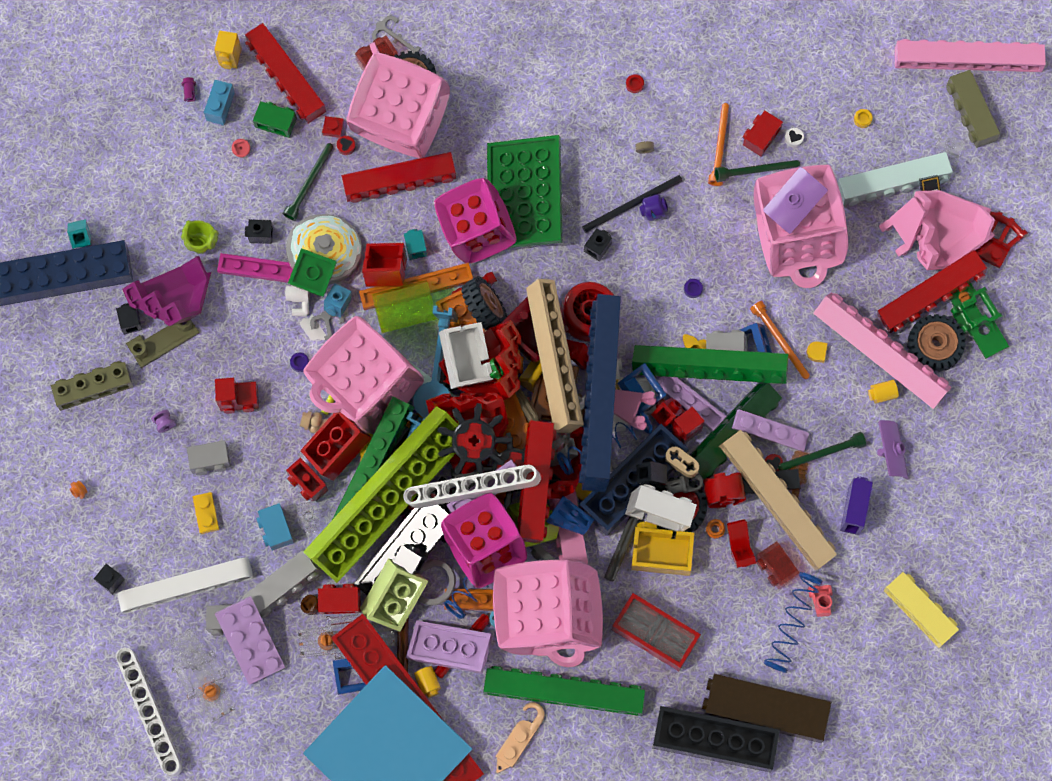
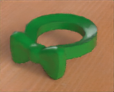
[490,358,505,380]

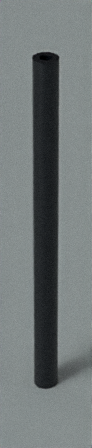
[582,175,682,233]

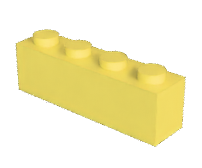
[884,572,959,648]

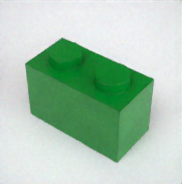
[253,101,297,138]

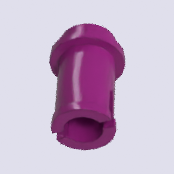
[181,77,196,102]

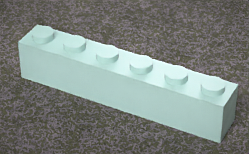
[837,152,953,206]

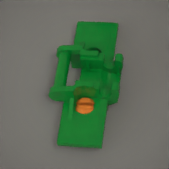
[950,283,1009,359]

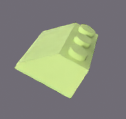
[360,558,428,632]

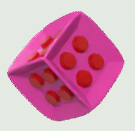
[434,178,516,263]
[441,493,527,588]

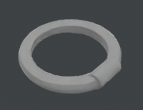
[418,559,456,606]

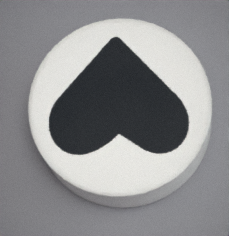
[785,128,804,147]

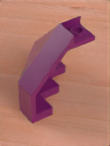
[122,256,212,326]

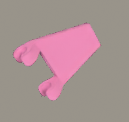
[879,197,926,257]
[614,390,656,430]

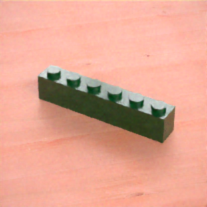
[684,382,782,480]

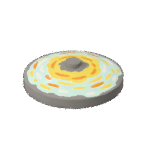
[286,214,362,284]

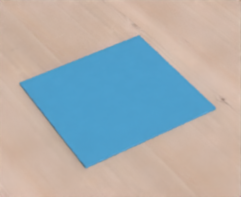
[303,665,473,781]

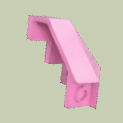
[914,190,995,270]

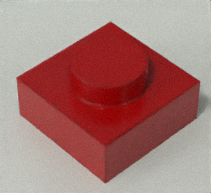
[322,116,344,138]

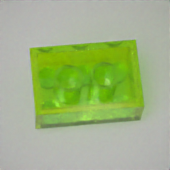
[371,280,437,333]

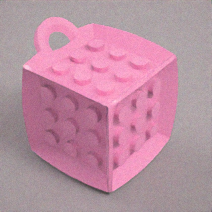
[347,42,450,158]
[754,164,848,288]
[304,316,424,434]
[493,560,603,667]

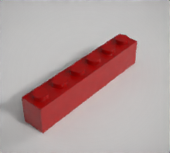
[245,23,326,124]
[341,152,456,203]
[877,250,987,333]
[517,420,557,543]

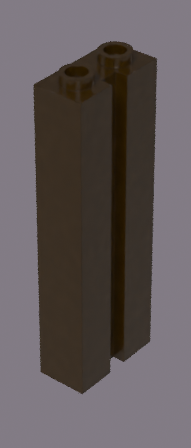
[702,674,832,743]

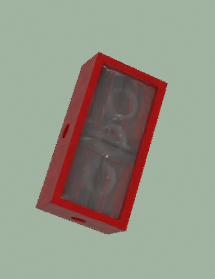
[611,593,701,672]

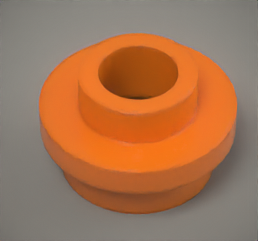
[70,480,87,499]
[706,519,725,539]

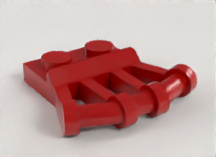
[975,211,1028,269]

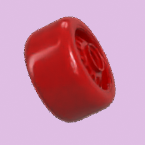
[560,282,614,342]

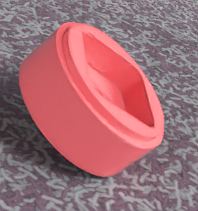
[232,139,250,157]

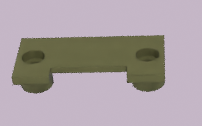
[126,320,199,368]

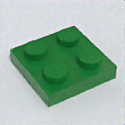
[288,248,337,298]

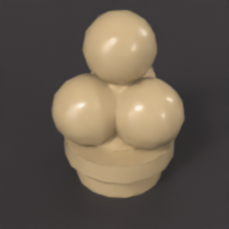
[300,411,328,434]

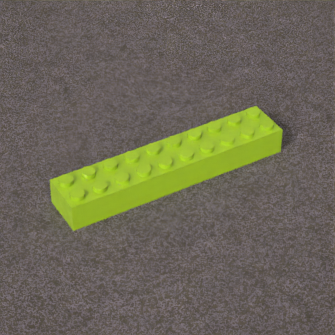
[303,406,458,583]

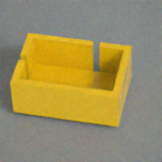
[631,527,694,576]

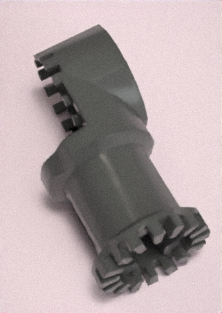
[665,474,703,494]

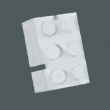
[439,322,493,389]
[625,484,697,532]

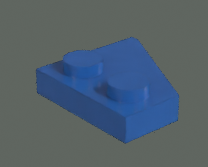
[546,496,594,535]

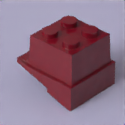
[500,296,569,363]

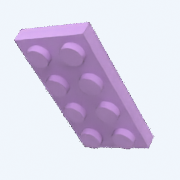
[215,596,285,685]
[406,620,493,674]

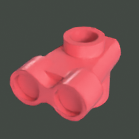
[808,585,833,617]

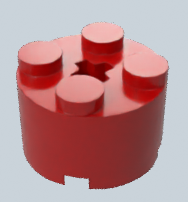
[703,472,746,509]

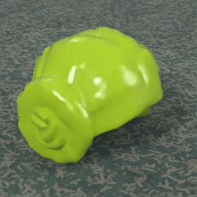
[181,220,219,254]

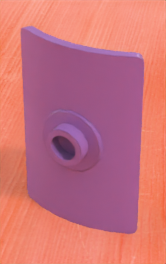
[763,167,828,234]
[877,420,909,480]

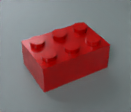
[300,412,372,481]

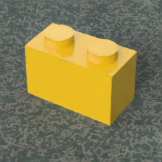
[214,30,242,69]

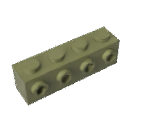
[946,70,1000,148]
[50,361,134,411]

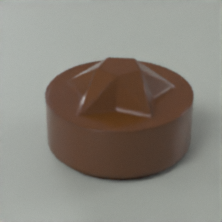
[300,594,318,615]

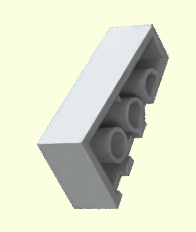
[242,550,325,618]

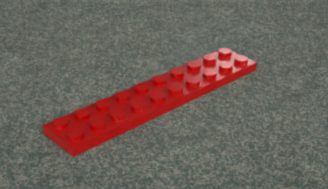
[331,614,484,781]

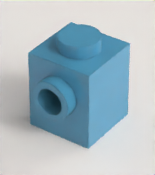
[324,283,351,318]

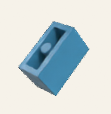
[203,80,235,125]
[256,503,294,551]

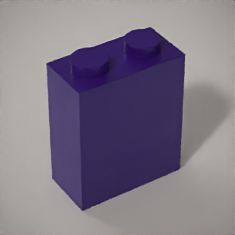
[840,477,873,535]

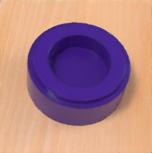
[684,279,703,298]
[290,352,309,372]

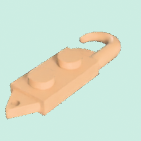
[495,702,545,774]

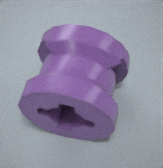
[151,410,176,433]

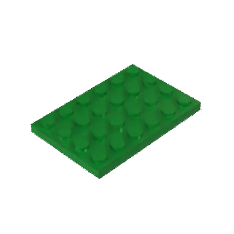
[487,135,562,248]

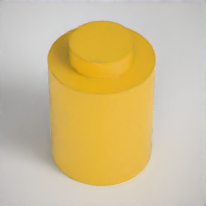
[868,379,899,404]
[414,666,441,698]

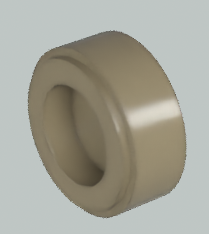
[635,141,654,154]

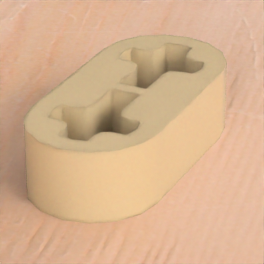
[666,447,699,478]

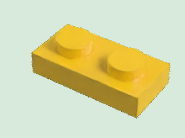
[192,492,220,534]

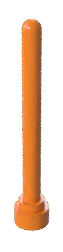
[708,103,729,186]
[750,300,810,379]

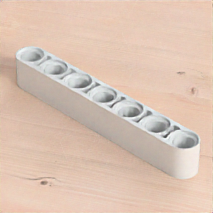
[403,465,541,508]
[117,557,254,614]
[116,648,182,777]

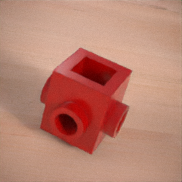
[651,397,685,428]

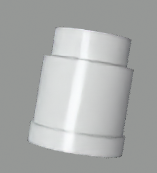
[285,286,310,316]

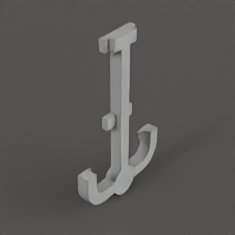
[372,16,421,54]
[310,311,344,340]

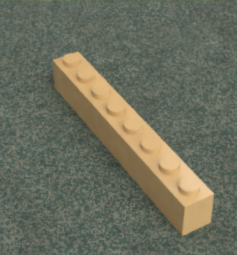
[526,279,584,433]
[719,430,837,570]

